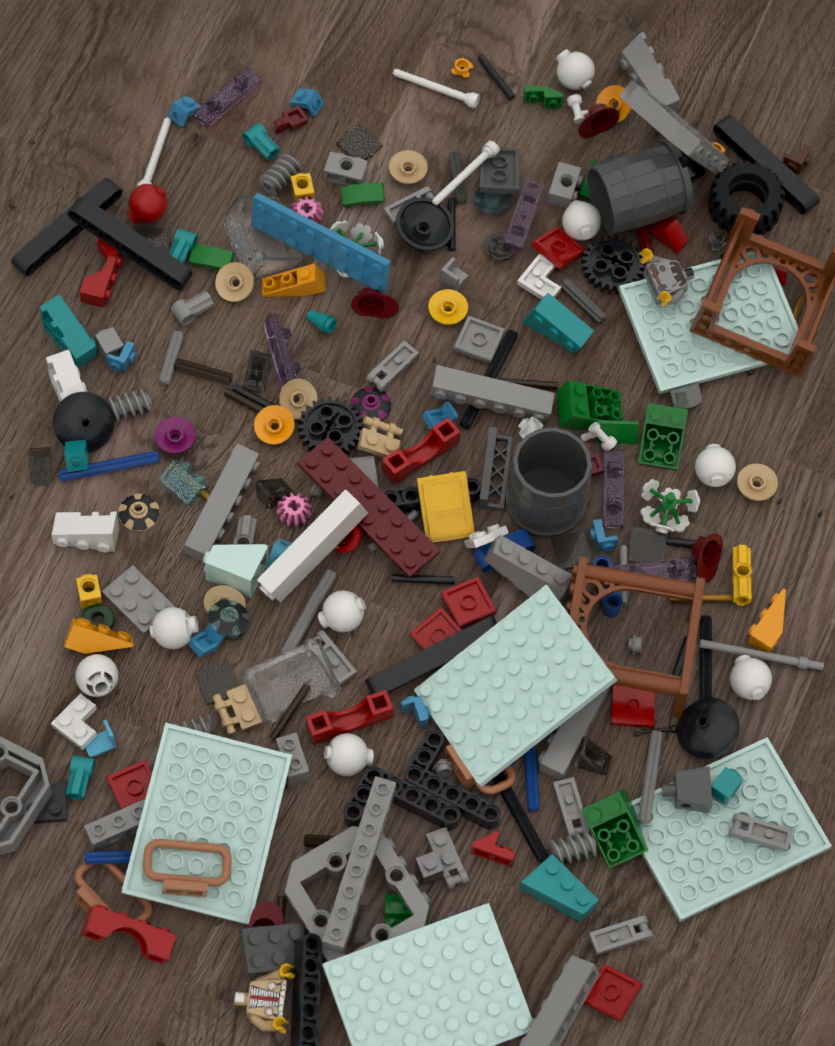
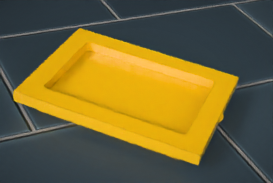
[417,471,475,543]

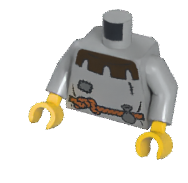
[639,248,694,307]

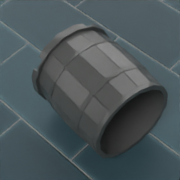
[586,138,694,236]
[505,427,592,539]

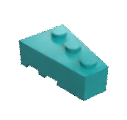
[522,293,594,354]
[39,295,98,368]
[519,854,599,922]

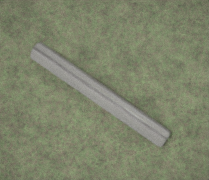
[281,569,336,659]
[638,730,662,824]

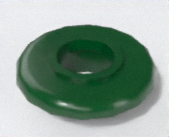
[82,604,115,629]

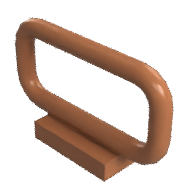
[444,739,516,795]
[142,839,232,898]
[74,862,153,921]

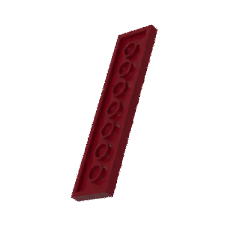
[298,437,440,579]

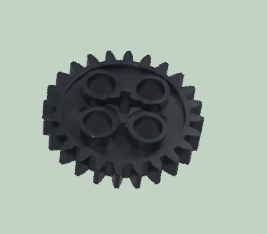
[581,235,645,295]
[298,396,364,455]

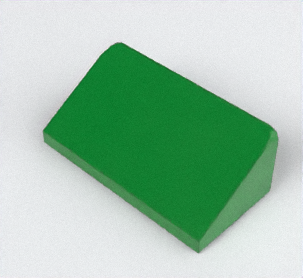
[596,420,639,444]

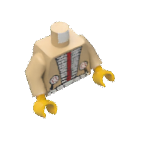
[234,963,295,1034]

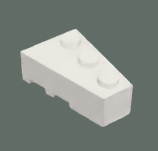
[46,350,88,422]
[52,512,119,553]

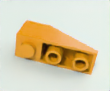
[262,263,326,297]
[747,588,786,652]
[64,618,133,654]

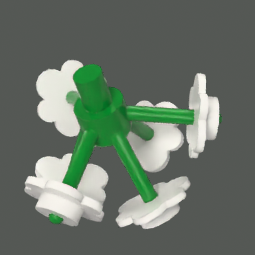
[330,221,384,278]
[640,479,700,535]

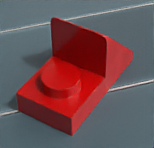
[470,830,516,868]

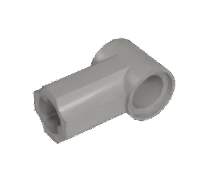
[171,291,214,326]
[234,515,257,545]

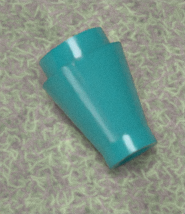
[306,309,337,334]

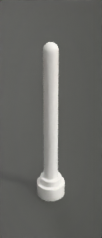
[393,69,480,109]
[137,117,171,187]
[432,140,500,205]

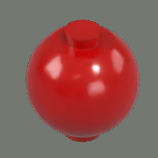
[126,184,168,224]

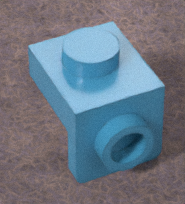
[290,88,324,116]
[168,96,201,127]
[106,341,137,373]
[422,401,458,430]
[589,519,618,552]
[188,623,225,658]
[400,696,431,729]

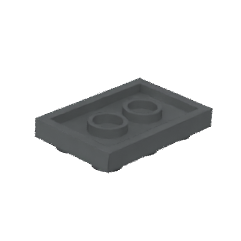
[480,146,519,195]
[239,922,309,975]

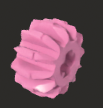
[291,196,323,224]
[277,492,312,528]

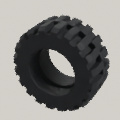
[708,161,785,235]

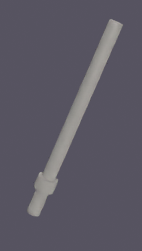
[699,639,824,671]

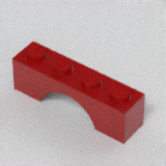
[80,238,123,308]
[382,417,461,485]
[305,690,394,745]
[80,904,176,964]

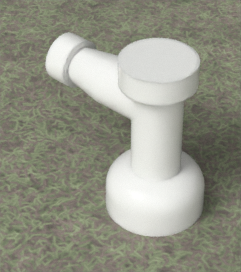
[566,94,588,124]
[581,422,617,452]

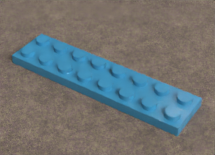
[251,193,391,294]

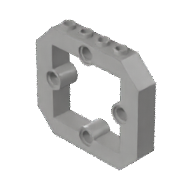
[619,80,730,174]
[0,736,52,855]
[285,826,431,962]

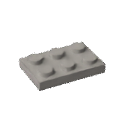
[102,566,175,636]

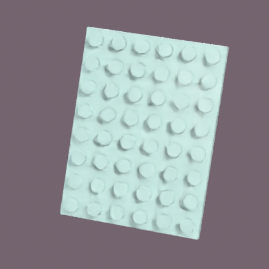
[618,251,799,394]
[414,585,617,787]
[121,723,292,925]
[631,737,832,922]
[322,903,533,1046]

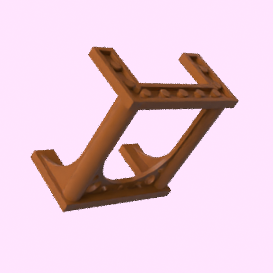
[689,207,835,377]
[566,557,705,718]

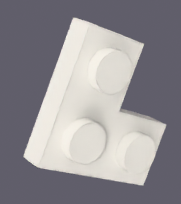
[517,253,561,299]
[464,524,509,548]
[51,694,98,750]

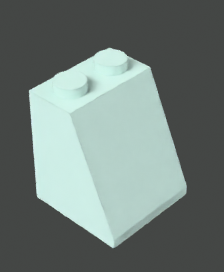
[203,544,269,598]

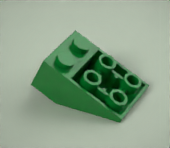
[556,380,623,430]
[638,403,688,470]
[581,788,649,869]

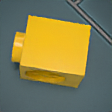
[291,173,315,202]
[76,574,102,609]

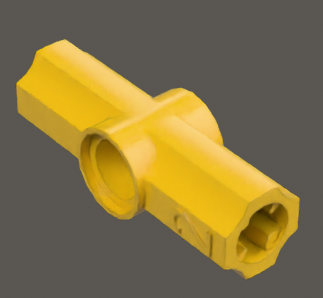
[731,545,753,606]

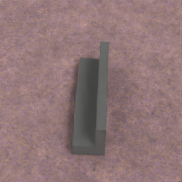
[479,426,513,511]

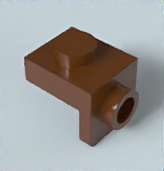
[783,145,812,175]

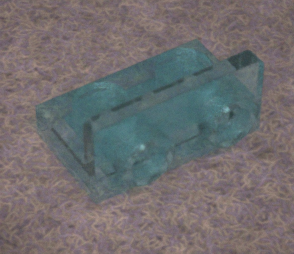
[159,460,209,505]

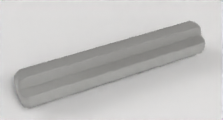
[159,331,183,386]

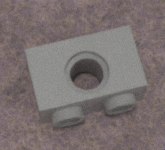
[324,151,368,186]
[547,162,583,209]
[276,733,309,786]

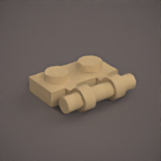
[357,416,403,458]
[212,684,262,736]

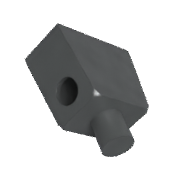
[662,766,713,813]

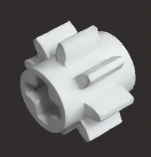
[518,417,543,438]

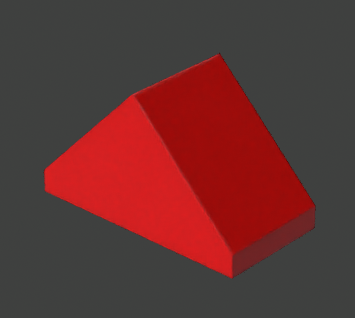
[648,218,689,254]

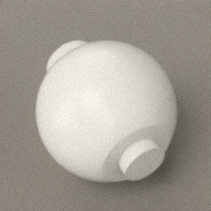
[556,49,595,90]
[562,200,601,241]
[695,444,736,487]
[318,590,366,633]
[150,607,199,649]
[76,654,118,697]
[730,655,772,700]
[324,733,374,777]

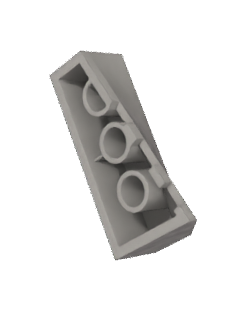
[620,32,680,111]
[484,535,572,601]

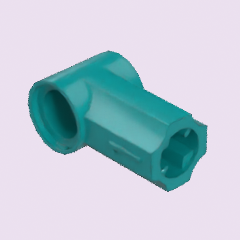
[242,123,280,161]
[169,228,198,264]
[66,755,95,801]

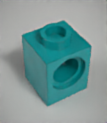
[64,440,89,472]
[711,766,744,805]

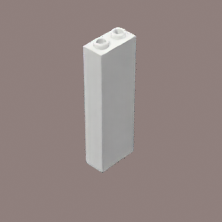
[257,489,368,603]

